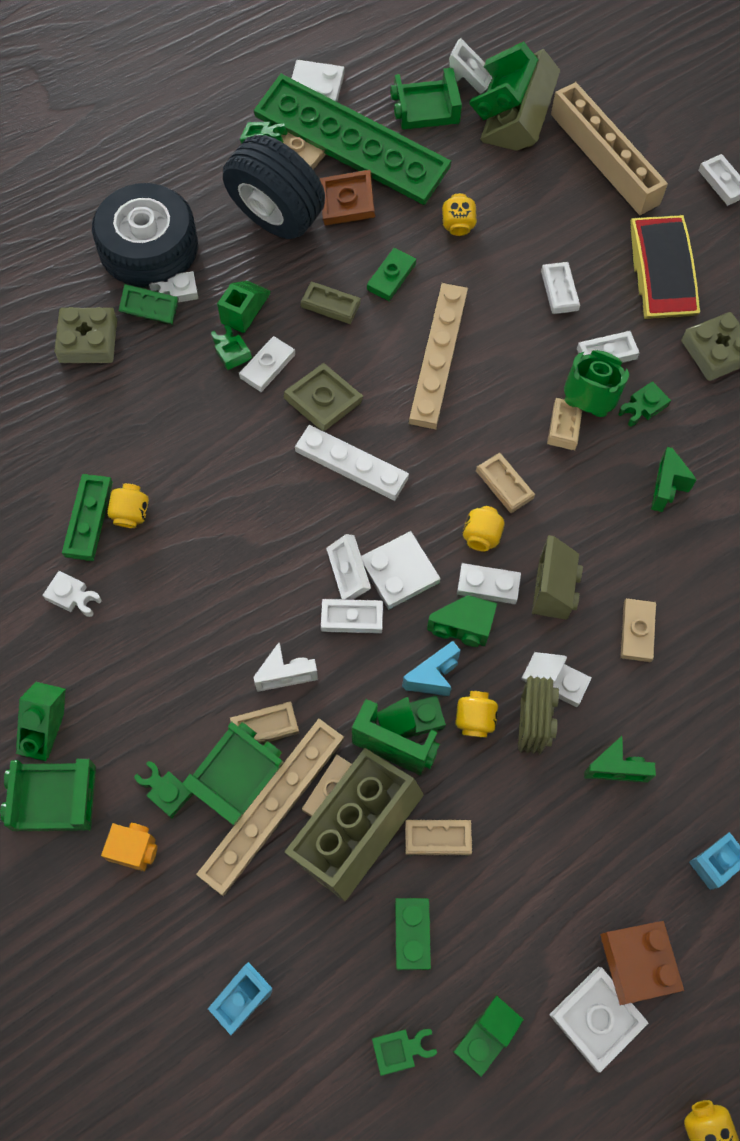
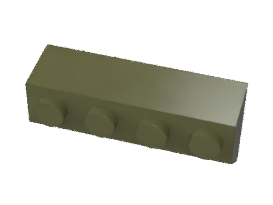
[480,49,560,151]
[284,748,424,901]

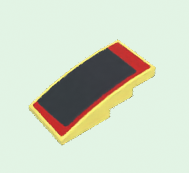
[630,215,700,319]

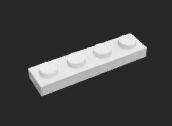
[295,425,409,501]

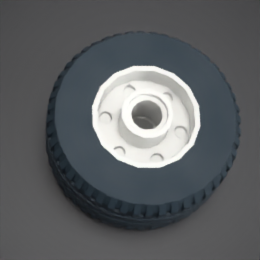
[223,135,325,239]
[92,183,198,287]

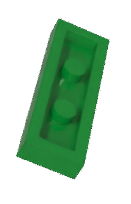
[62,474,113,561]

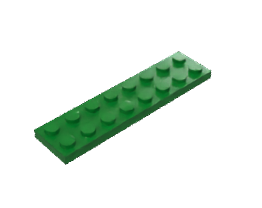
[254,73,451,205]

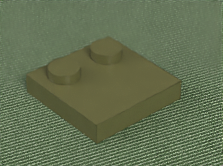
[284,363,363,432]

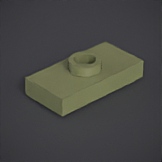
[301,281,361,324]

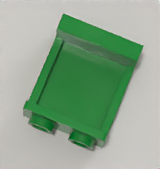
[469,41,538,121]
[390,68,462,130]
[352,699,440,776]
[182,721,284,825]
[0,759,96,831]

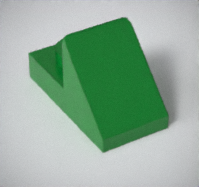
[651,447,696,512]
[377,696,446,738]
[584,736,656,783]
[453,995,524,1077]

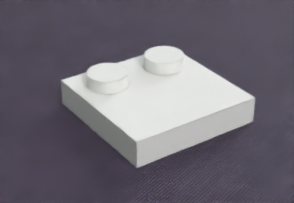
[291,60,344,102]
[361,531,441,610]
[549,967,648,1073]

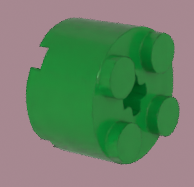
[564,350,629,417]

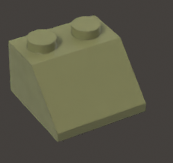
[532,535,583,620]

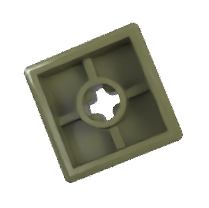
[54,307,117,363]
[681,312,740,381]
[518,675,559,755]

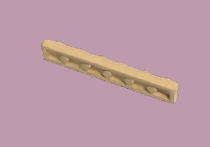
[409,283,468,429]
[196,719,344,897]

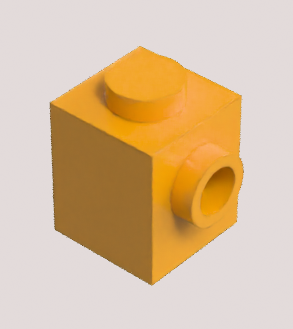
[101,823,158,872]

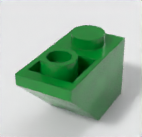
[217,281,270,333]
[427,595,497,647]
[16,682,66,761]

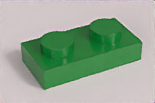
[395,898,431,970]

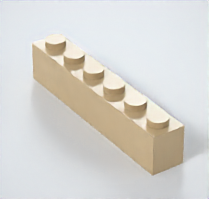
[551,82,668,215]

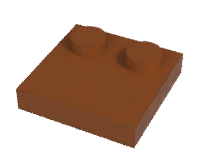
[320,170,375,226]
[600,921,684,1005]

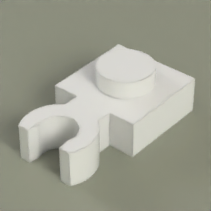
[149,271,198,302]
[42,571,102,617]

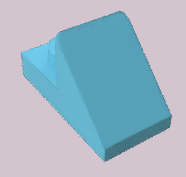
[402,641,460,696]
[689,832,740,890]
[208,962,272,1035]

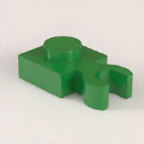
[240,122,288,144]
[211,325,252,370]
[618,381,671,427]
[134,761,194,819]
[372,1029,437,1076]

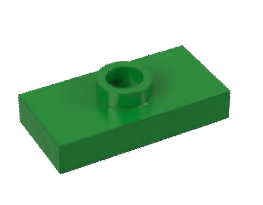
[367,248,416,301]
[119,284,179,325]

